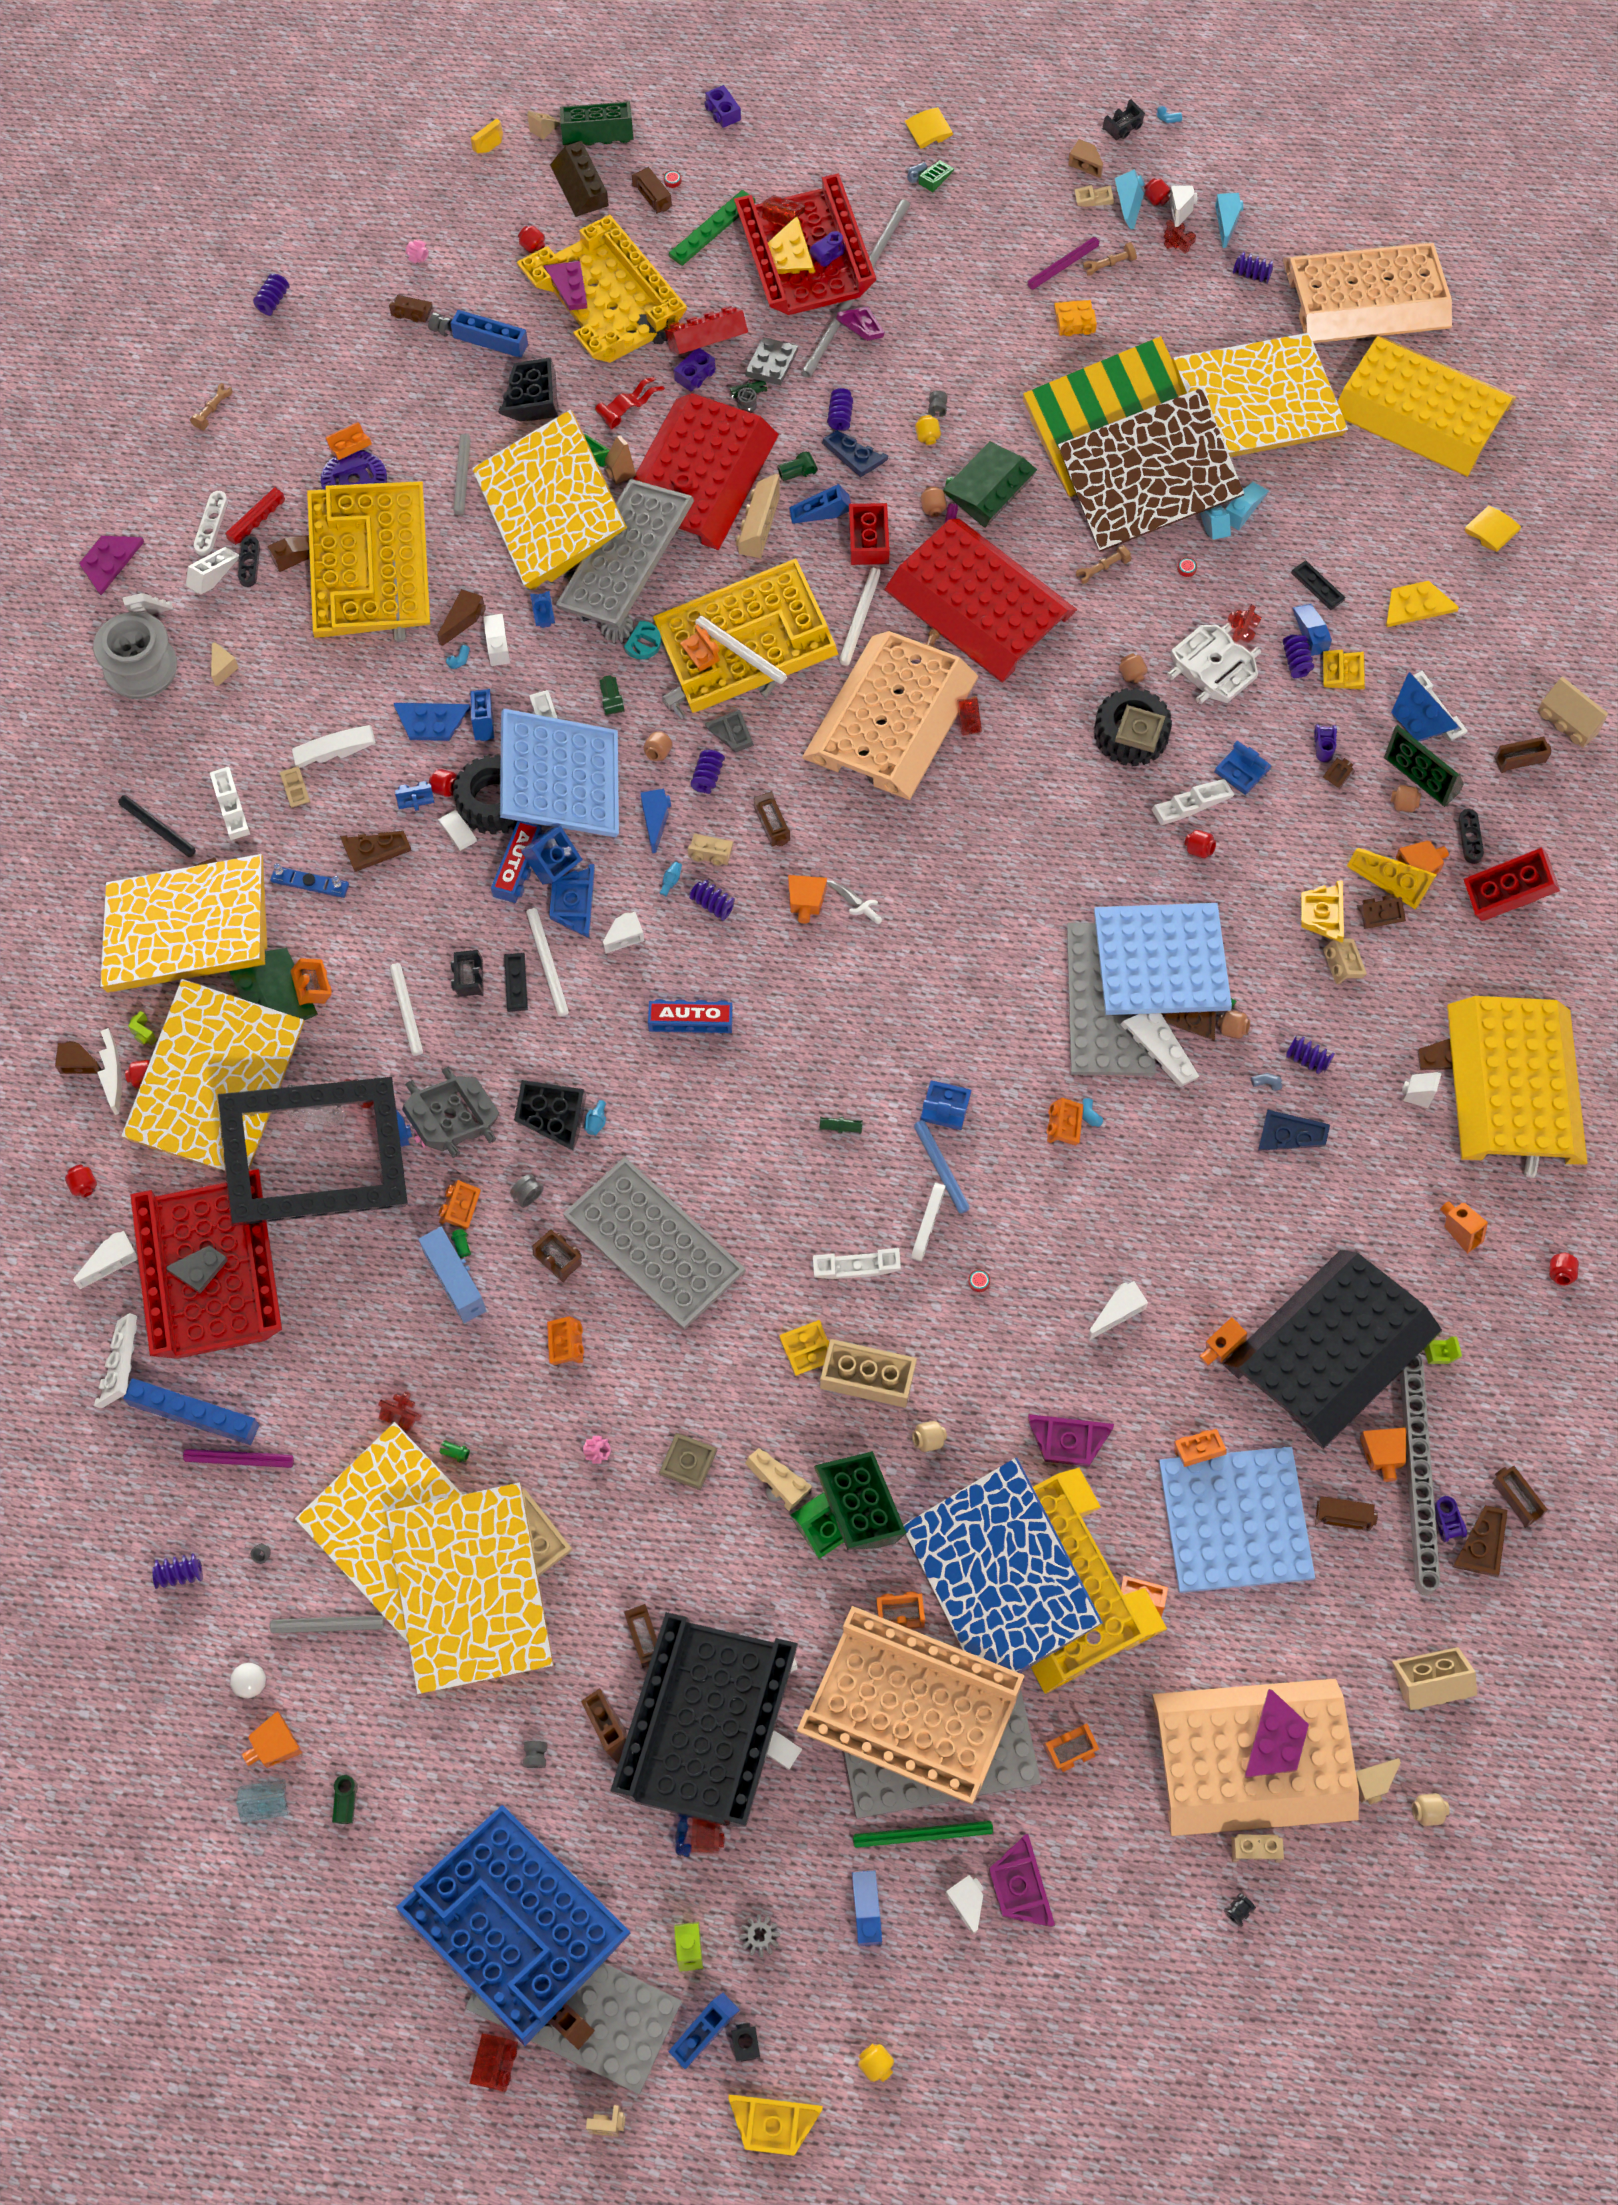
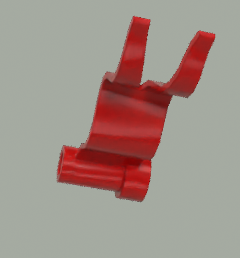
[595,377,665,429]

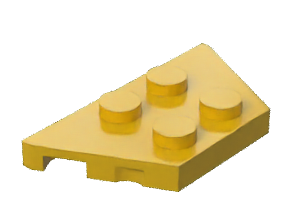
[768,217,815,274]
[1386,581,1459,627]
[1301,881,1344,942]
[728,2094,823,2156]

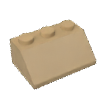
[1538,677,1609,748]
[1392,1647,1477,1710]

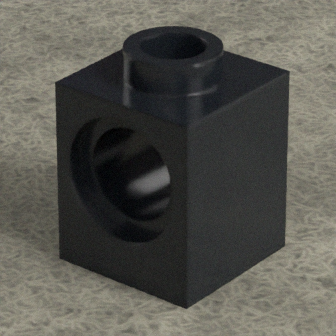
[731,2023,761,2063]

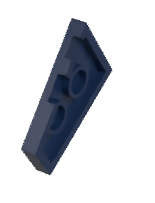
[822,430,889,478]
[1258,1110,1330,1151]

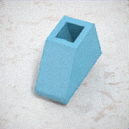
[1200,505,1231,540]

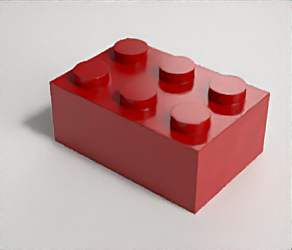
[849,503,890,565]

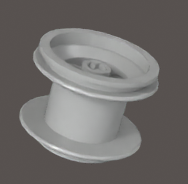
[93,612,177,699]

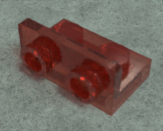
[762,195,805,226]
[691,1818,725,1854]
[469,2033,518,2092]

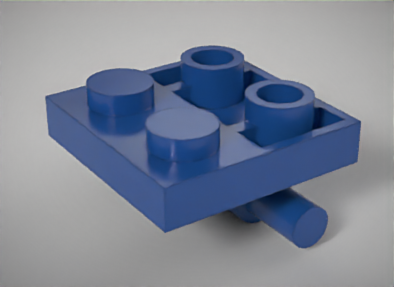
[1214,740,1271,795]
[920,1080,972,1130]

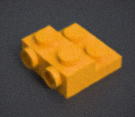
[1054,300,1097,337]

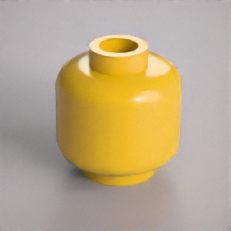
[915,415,941,445]
[858,2043,894,2082]

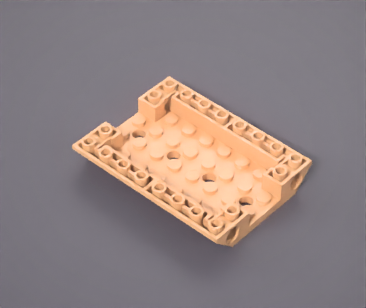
[1283,243,1452,343]
[802,631,978,800]

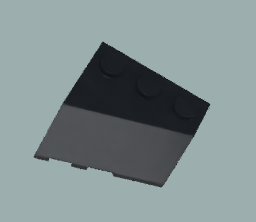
[498,357,558,422]
[514,1080,587,1151]

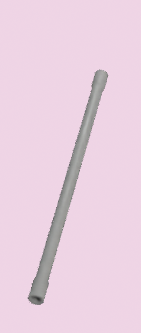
[801,199,910,378]

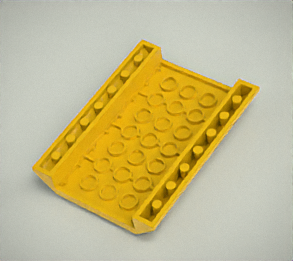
[1337,336,1516,477]
[1447,996,1588,1165]

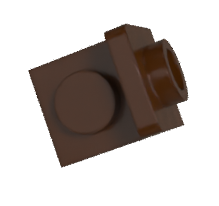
[1323,757,1355,790]

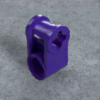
[809,231,845,267]
[1314,724,1337,763]
[1434,1496,1467,1542]

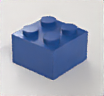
[521,826,583,885]

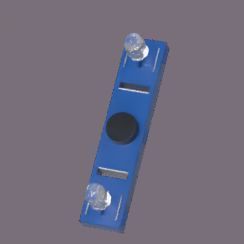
[270,863,349,898]

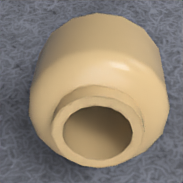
[912,1421,947,1452]
[1412,1793,1450,1826]

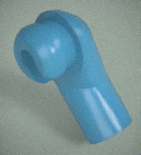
[1156,106,1182,123]
[446,645,470,669]
[1082,1098,1103,1127]

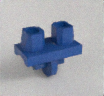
[530,591,555,628]
[395,781,435,811]

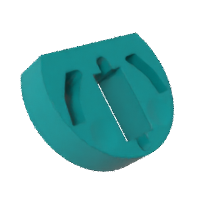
[624,621,661,659]

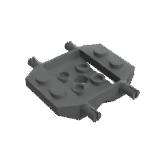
[402,1067,499,1158]

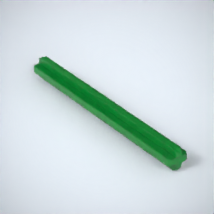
[853,1821,993,1848]

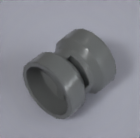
[428,312,452,337]
[738,388,757,413]
[928,390,948,417]
[523,1741,547,1768]

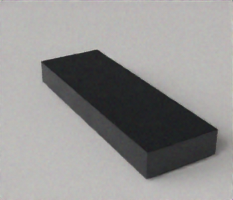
[1291,560,1346,610]
[504,953,528,1012]

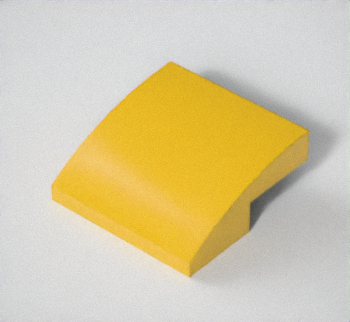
[905,107,953,149]
[1465,506,1521,552]
[1323,649,1365,689]
[778,1320,830,1376]

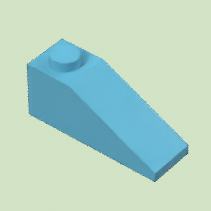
[1115,169,1145,229]
[1215,193,1243,248]
[1226,482,1269,530]

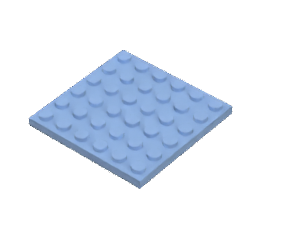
[500,708,619,837]
[1094,903,1232,1015]
[1159,1447,1315,1593]

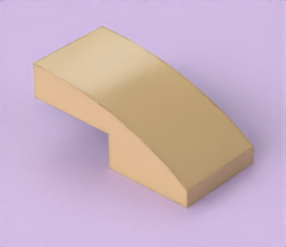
[1075,185,1114,207]
[280,766,310,808]

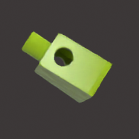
[674,1922,703,1972]

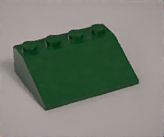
[560,101,634,146]
[943,441,1037,528]
[1384,725,1464,807]
[229,948,318,1021]
[814,1451,907,1550]

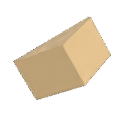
[527,111,560,140]
[211,643,239,686]

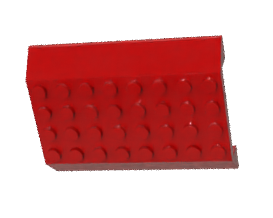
[734,173,877,315]
[632,393,779,550]
[884,519,1077,683]
[130,1169,282,1359]

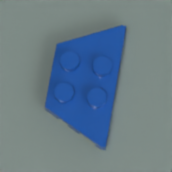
[1391,672,1460,742]
[394,703,470,741]
[549,864,595,937]

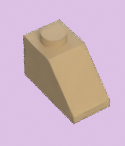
[1356,1758,1401,1805]

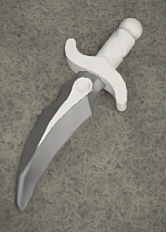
[827,880,882,924]

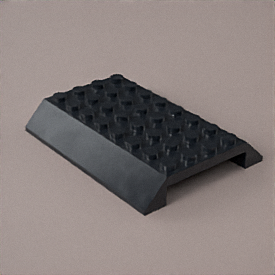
[1223,1250,1442,1450]
[610,1612,798,1827]

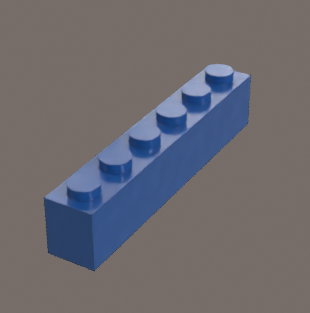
[123,1378,260,1446]

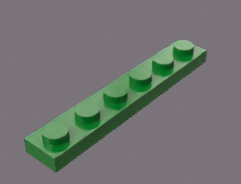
[669,190,756,266]

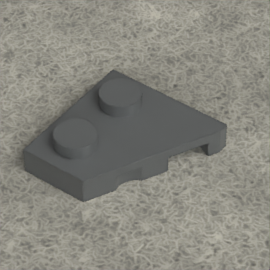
[705,710,754,752]
[166,1246,228,1294]

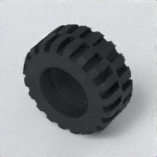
[1094,688,1172,766]
[453,755,518,835]

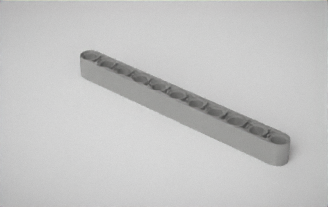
[1400,1355,1440,1595]

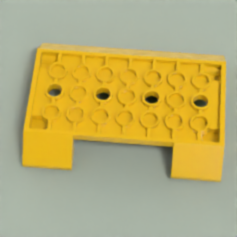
[517,215,687,363]
[1031,1468,1167,1694]

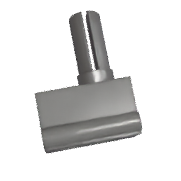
[662,687,686,719]

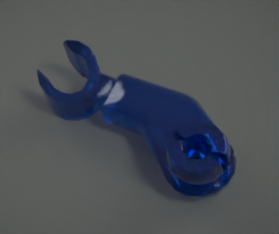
[675,1814,692,1857]

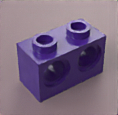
[704,85,741,128]
[674,348,716,392]

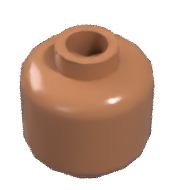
[920,486,947,517]
[1119,653,1148,684]
[643,731,673,761]
[1391,785,1421,813]
[1218,1010,1250,1039]

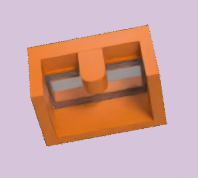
[291,958,332,1005]
[876,1592,925,1629]
[1043,1723,1099,1772]

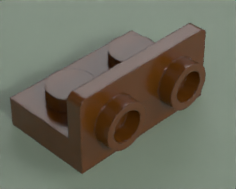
[389,295,433,323]
[1357,894,1406,929]

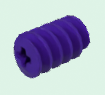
[1233,252,1273,285]
[253,273,290,316]
[827,388,853,431]
[1282,635,1315,679]
[690,750,725,794]
[689,880,735,921]
[1286,1035,1335,1075]
[152,1553,203,1589]

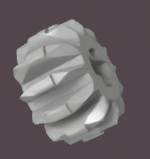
[601,614,634,644]
[739,1914,780,1958]

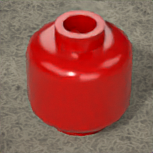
[1144,178,1171,206]
[518,225,545,253]
[429,769,457,797]
[1184,830,1216,859]
[125,1060,150,1089]
[65,1165,97,1198]
[1549,1252,1579,1286]

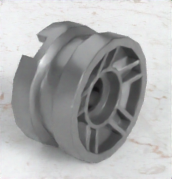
[510,1174,544,1208]

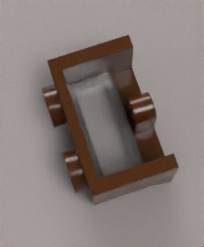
[532,1229,582,1282]

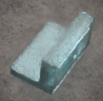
[236,1779,288,1823]

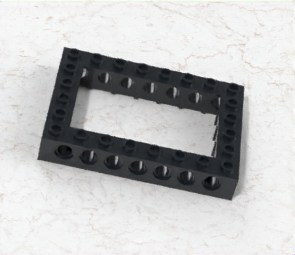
[217,1077,408,1227]

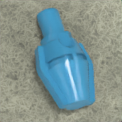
[660,862,682,897]
[584,1100,606,1136]

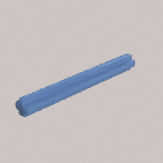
[914,1120,969,1214]

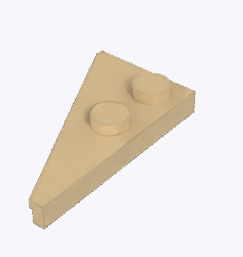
[522,1488,573,1577]

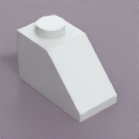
[603,912,644,953]
[1402,1072,1441,1108]
[945,1875,984,1935]

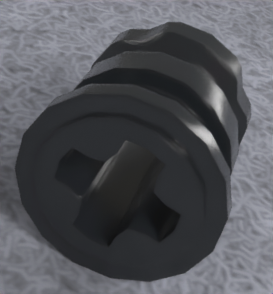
[1224,1893,1256,1927]

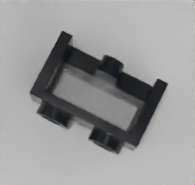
[1102,99,1145,141]
[451,950,484,997]

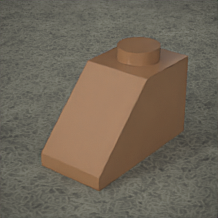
[1068,139,1103,178]
[604,436,636,485]

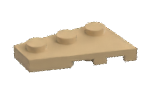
[745,1448,813,1511]

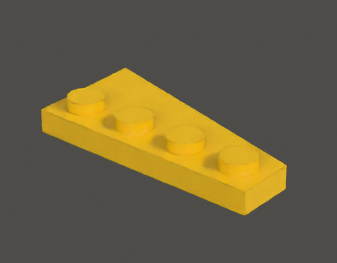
[1347,848,1437,909]

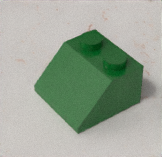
[790,1492,844,1559]

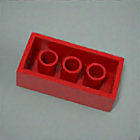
[664,306,749,354]
[1463,847,1560,921]

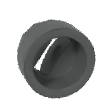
[250,1543,271,1564]

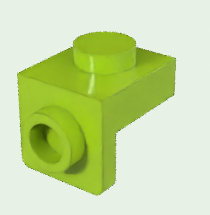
[128,1011,157,1046]
[1424,1336,1462,1364]

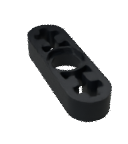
[238,536,260,587]
[1458,809,1484,864]

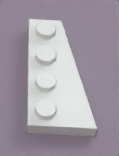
[123,593,173,615]
[1120,1013,1199,1087]
[94,1313,137,1408]

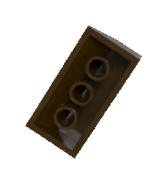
[550,141,609,217]

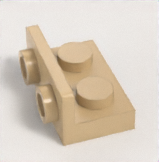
[688,834,733,866]
[1323,939,1367,984]
[586,2105,626,2137]

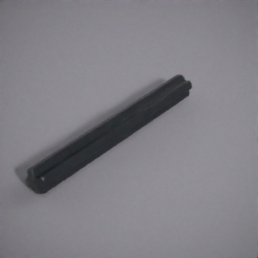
[118,795,196,857]

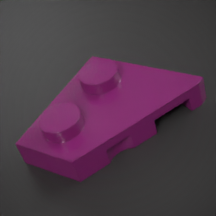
[836,306,885,341]

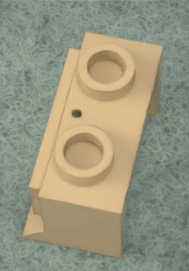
[1231,1834,1284,1863]

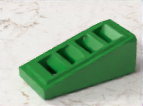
[919,160,954,193]

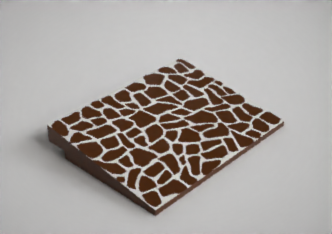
[1058,388,1244,552]

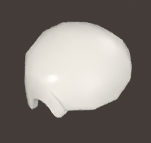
[230,1663,266,1699]

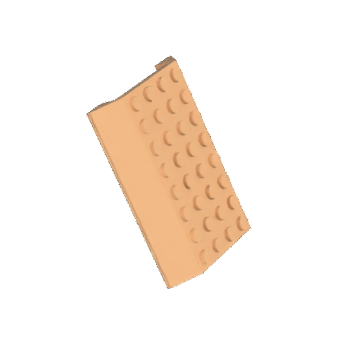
[797,1606,1024,1805]
[1152,1679,1359,1836]

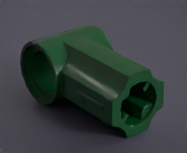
[777,451,818,481]
[599,675,625,715]
[332,1775,358,1824]

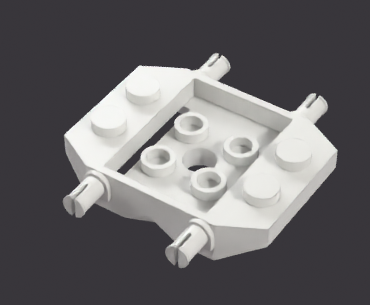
[1167,623,1261,704]

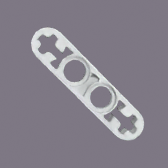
[194,491,228,556]
[911,1183,946,1261]

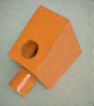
[1395,841,1449,874]
[788,875,827,924]
[1440,1201,1488,1254]
[1199,1317,1247,1366]
[1360,1428,1406,1482]
[241,1711,303,1768]

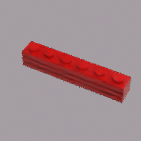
[225,487,285,545]

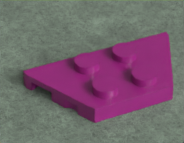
[79,535,144,595]
[1028,1414,1114,1467]
[1244,1689,1309,1778]
[989,1834,1055,1927]

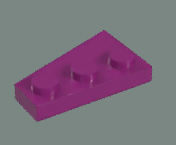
[544,261,587,311]

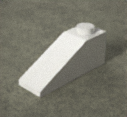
[1170,186,1197,227]
[186,547,240,594]
[483,614,510,666]
[73,1231,138,1289]
[1088,1281,1148,1340]

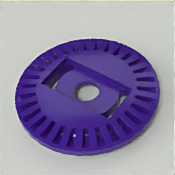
[321,451,387,490]

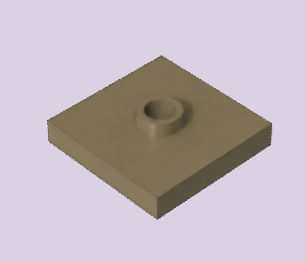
[1115,705,1166,753]
[659,1433,718,1491]

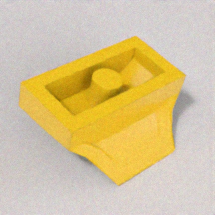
[471,118,503,153]

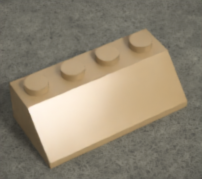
[736,474,780,558]
[820,1339,917,1408]

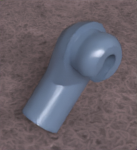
[907,162,928,183]
[1251,1073,1283,1091]

